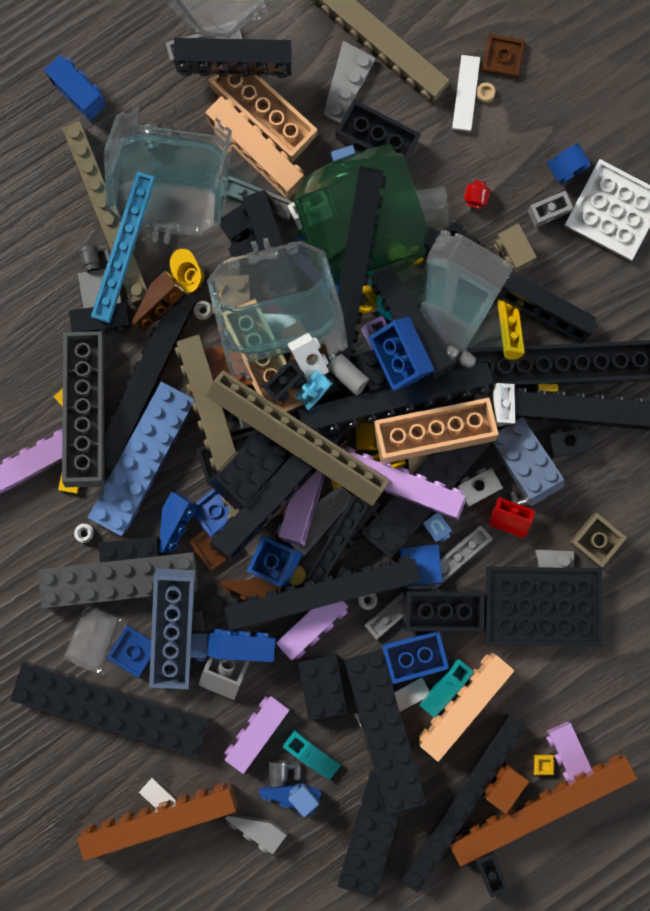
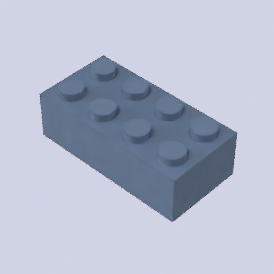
[491,417,564,506]

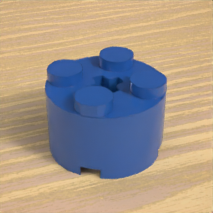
[546,142,591,185]

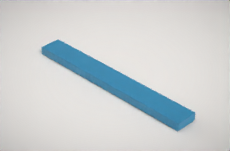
[91,171,156,323]

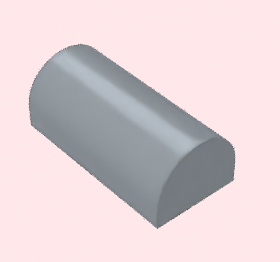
[328,354,369,395]

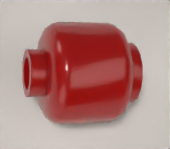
[463,180,491,209]

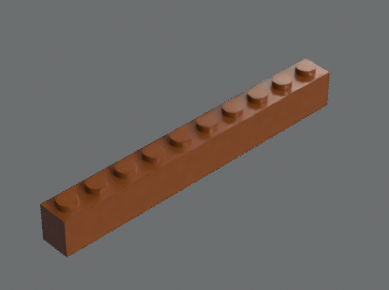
[449,754,637,867]

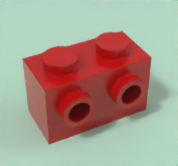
[488,497,535,538]

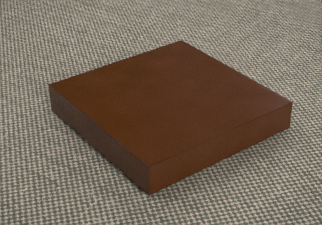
[481,34,526,79]
[188,529,227,572]

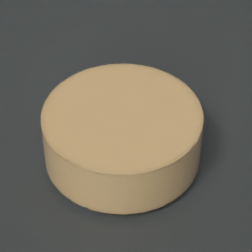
[476,83,496,103]

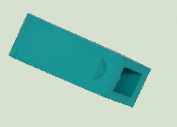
[419,659,474,718]
[283,729,341,780]

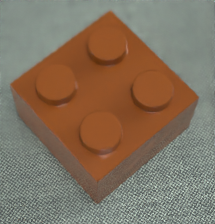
[483,762,529,814]

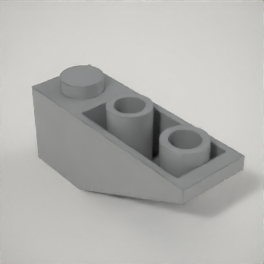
[226,813,287,855]

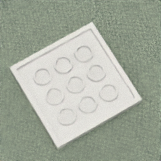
[564,159,650,262]

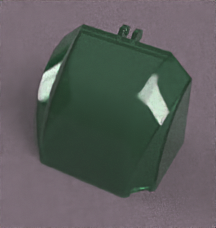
[293,144,428,285]

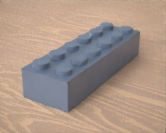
[149,568,195,689]

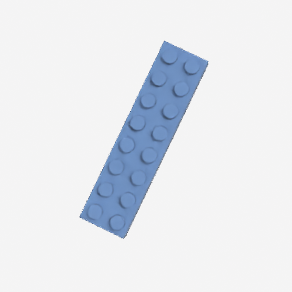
[87,382,195,536]

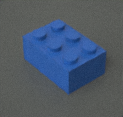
[44,55,106,122]
[368,317,435,391]
[206,629,275,662]
[382,631,449,684]

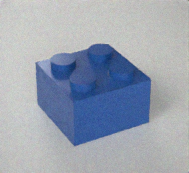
[247,536,303,588]

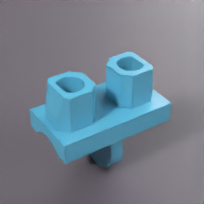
[295,370,332,410]

